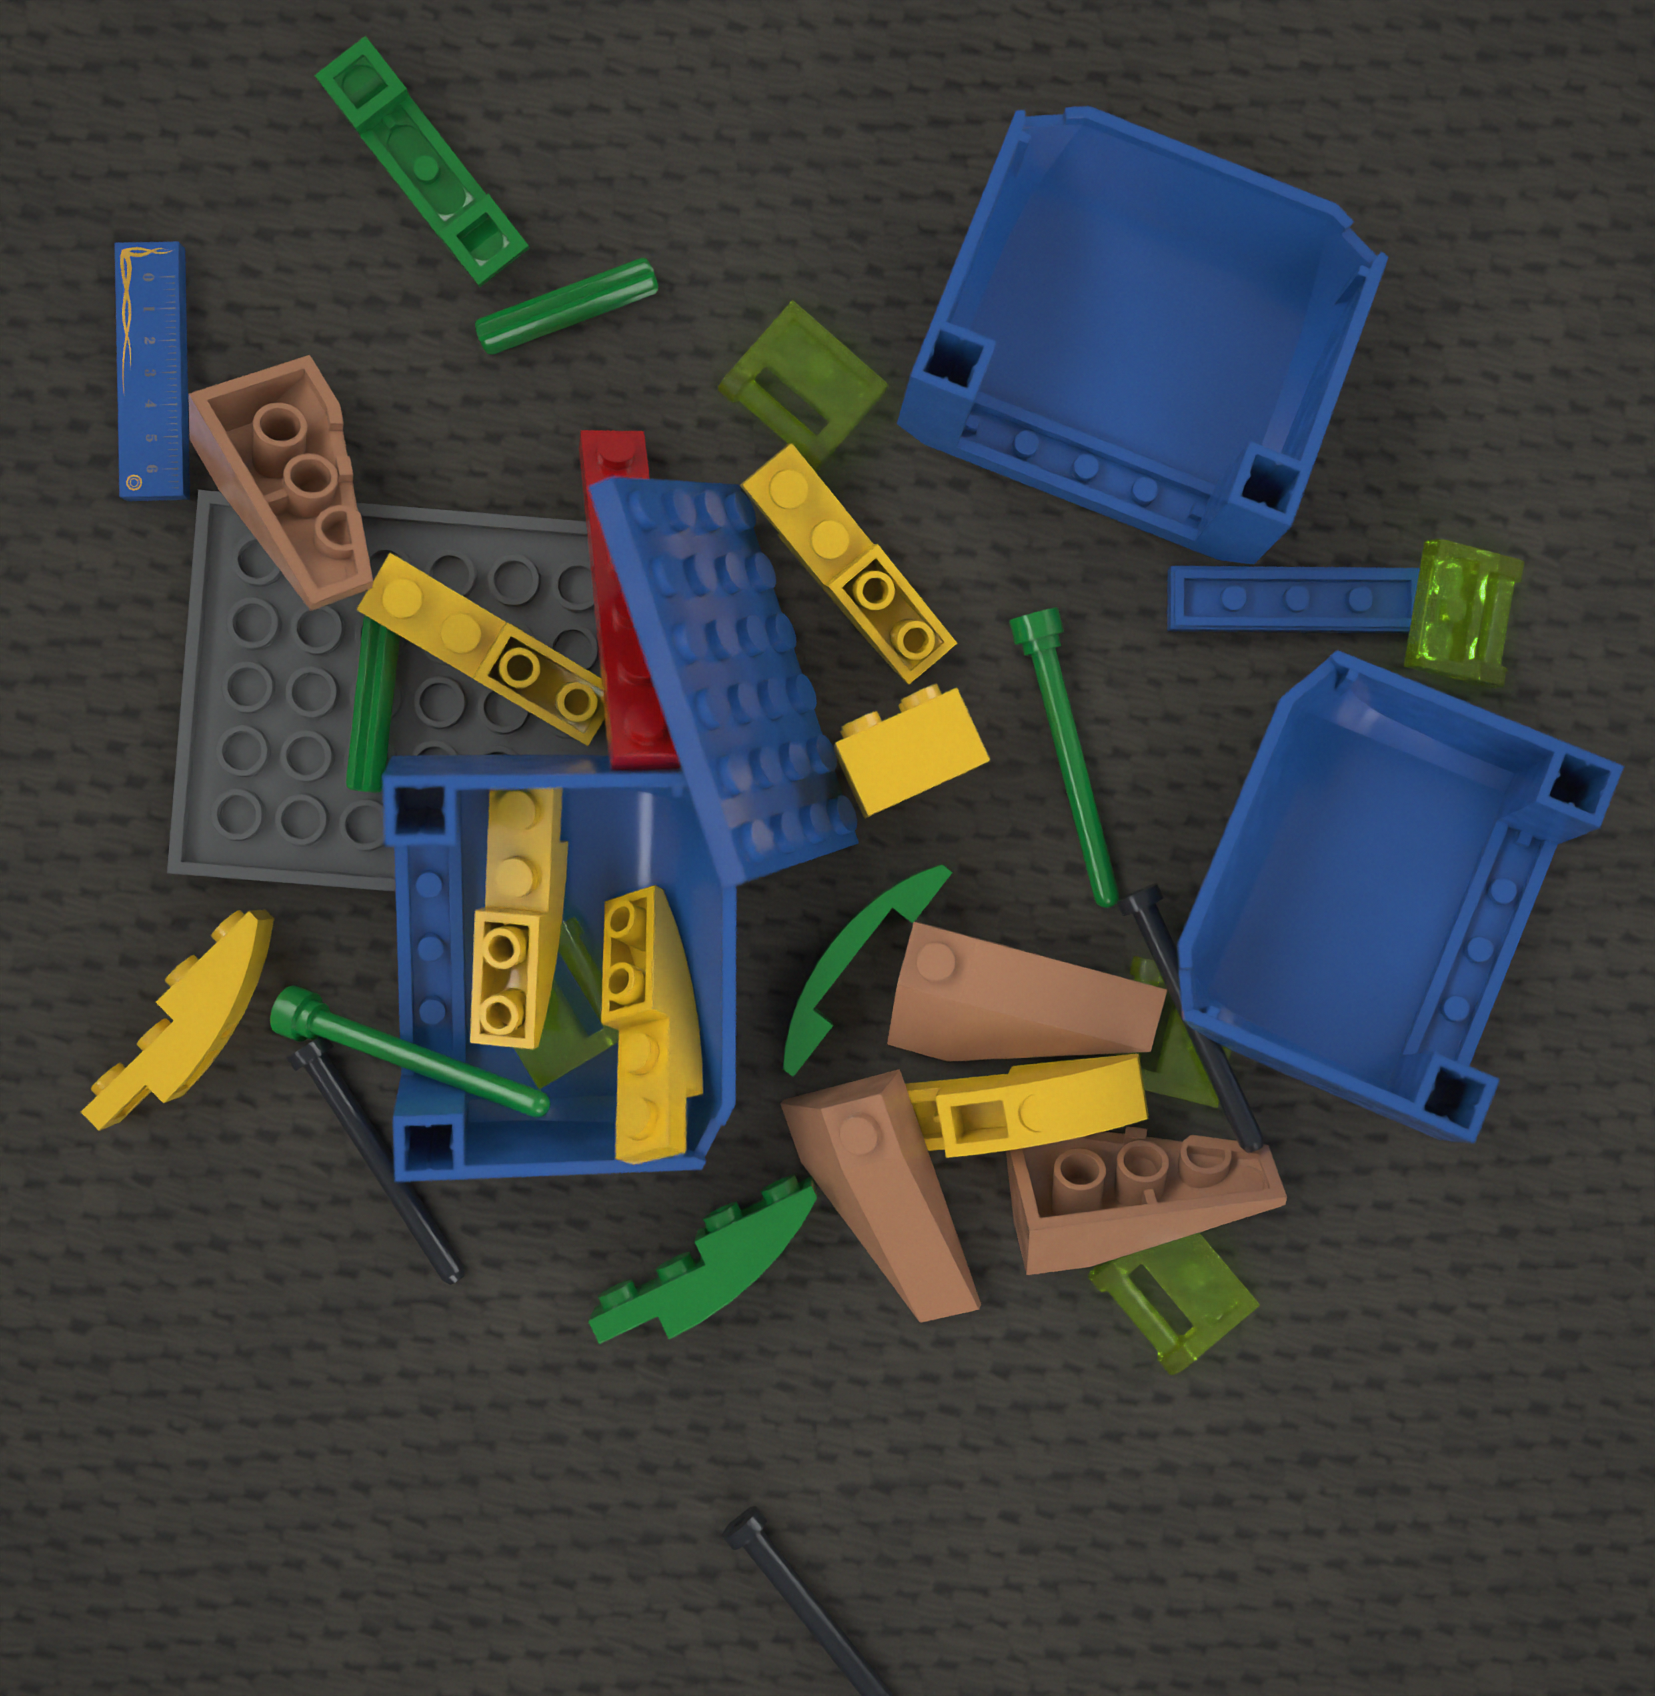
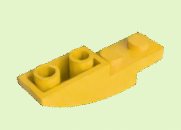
[740,443,958,685]
[356,553,605,746]
[470,788,568,1049]
[601,885,703,1165]
[81,910,274,1130]
[905,1053,1148,1158]

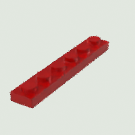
[579,430,681,771]

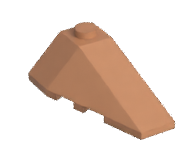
[189,355,373,611]
[887,922,1167,1062]
[781,1069,981,1323]
[1006,1126,1287,1275]

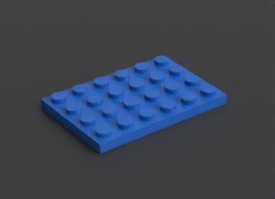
[588,477,859,889]

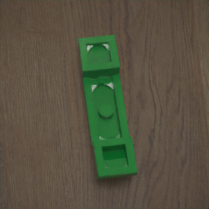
[315,36,530,287]
[783,864,953,1077]

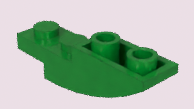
[588,1174,817,1344]

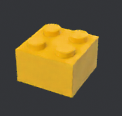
[834,684,990,819]

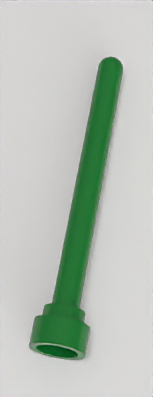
[1009,607,1119,908]
[270,985,551,1118]

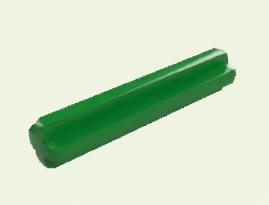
[475,258,658,355]
[346,615,400,793]

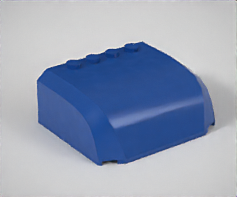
[897,106,1388,565]
[1177,650,1624,1143]
[383,755,736,1182]

